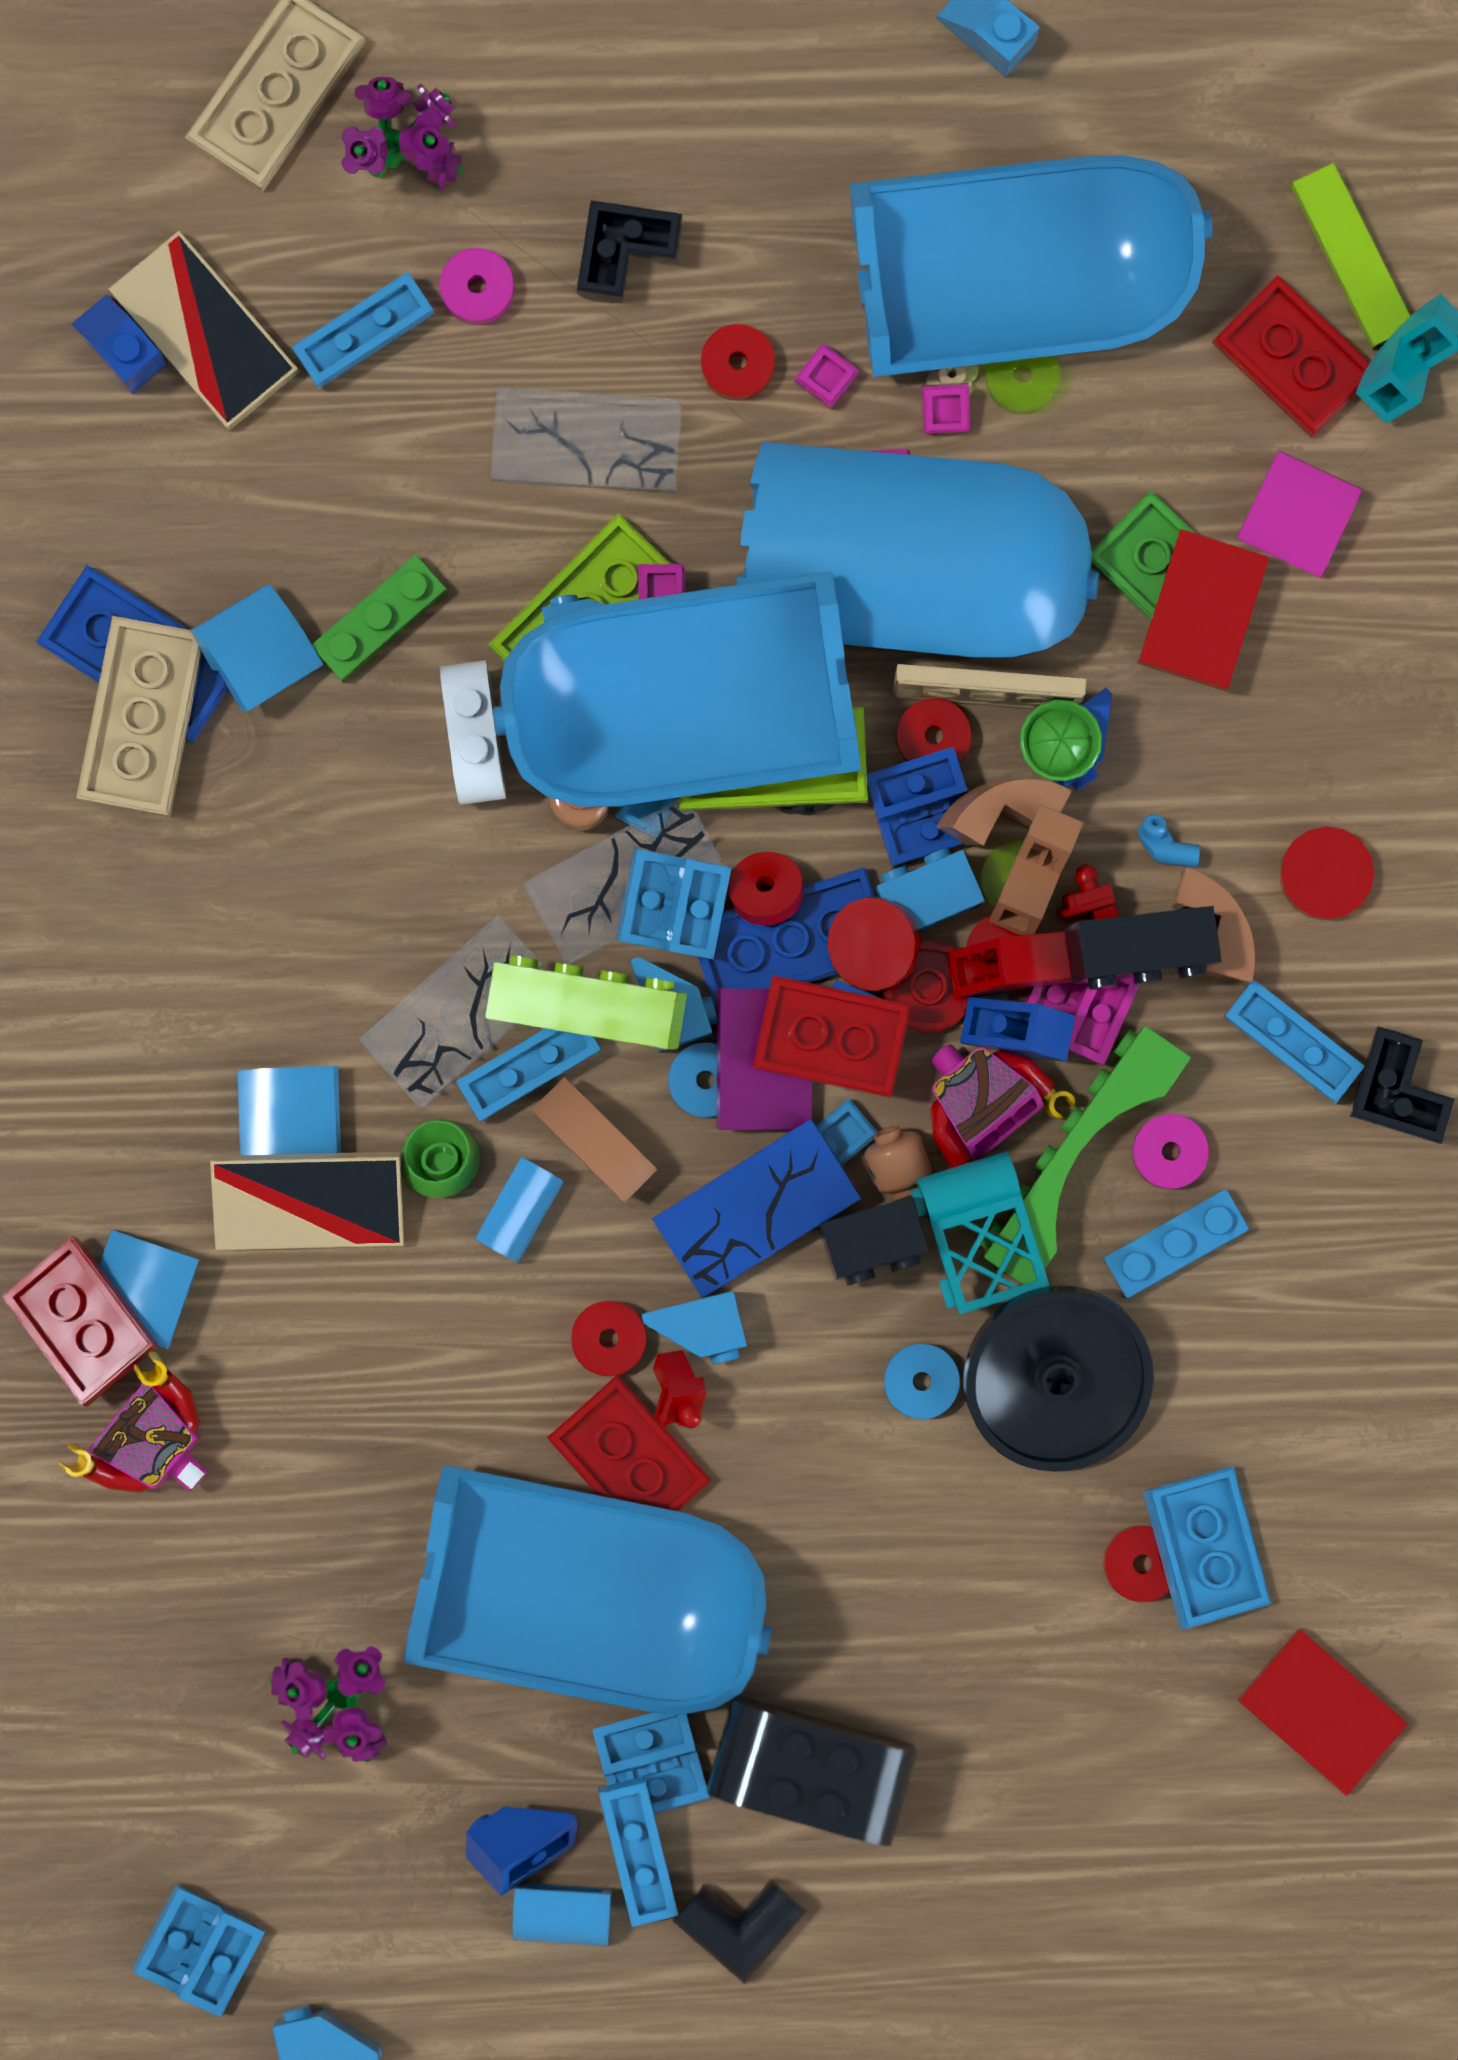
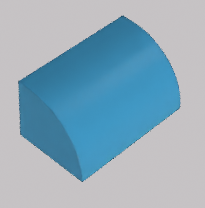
[475,1156,565,1263]
[513,1883,612,1946]

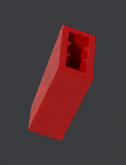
[949,931,1072,998]

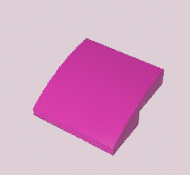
[1237,450,1363,578]
[1024,978,1140,1066]

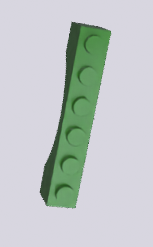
[980,1026,1191,1286]

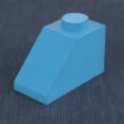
[936,0,1039,78]
[630,957,717,1053]
[641,1291,747,1365]
[272,2005,383,2060]

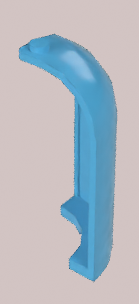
[849,155,1212,377]
[737,442,1099,658]
[493,571,861,807]
[404,1465,772,1714]

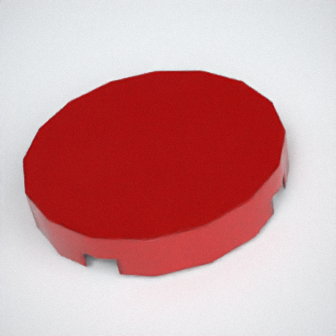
[1280,826,1374,920]
[827,896,921,991]
[882,940,973,1034]

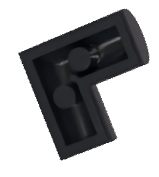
[577,200,682,303]
[1350,1026,1455,1144]
[673,1879,807,1984]

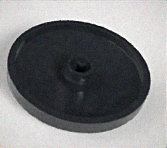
[963,1285,1154,1472]

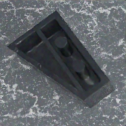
[1064,906,1222,990]

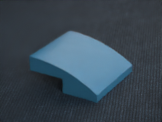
[190,584,323,712]
[616,848,732,960]
[237,1066,341,1155]
[99,1230,200,1349]
[592,1712,710,1814]
[132,1883,265,2018]

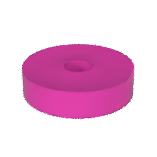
[440,248,514,325]
[1132,1114,1209,1189]

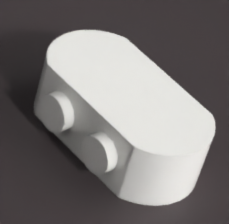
[440,660,506,805]

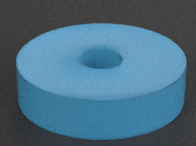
[668,1043,717,1118]
[884,1344,960,1419]

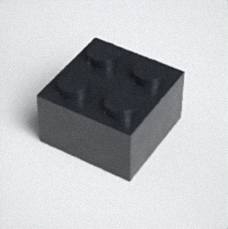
[818,1196,929,1286]

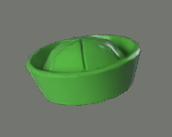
[1020,700,1102,781]
[400,1119,481,1198]

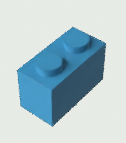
[875,847,985,933]

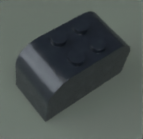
[707,1695,917,1846]

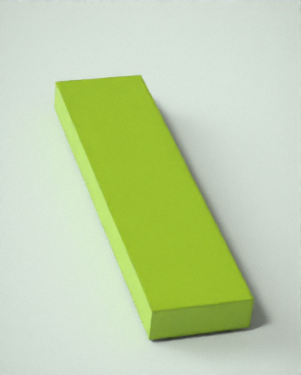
[1290,163,1411,350]

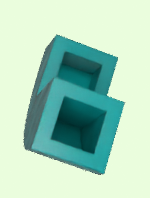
[1356,294,1458,424]

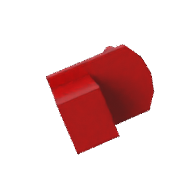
[1056,864,1119,920]
[653,1350,707,1429]

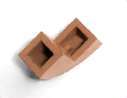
[936,779,1072,846]
[988,804,1083,935]
[1171,867,1255,987]
[531,1077,658,1203]

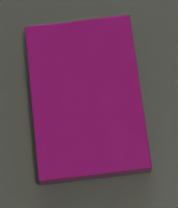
[716,989,812,1130]

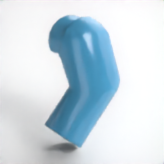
[1138,814,1200,868]

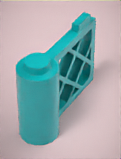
[910,1151,1050,1315]

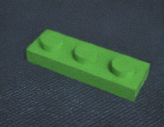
[312,554,447,683]

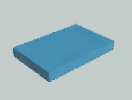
[1143,1466,1271,1629]

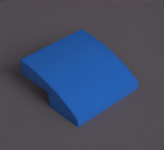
[867,747,968,868]

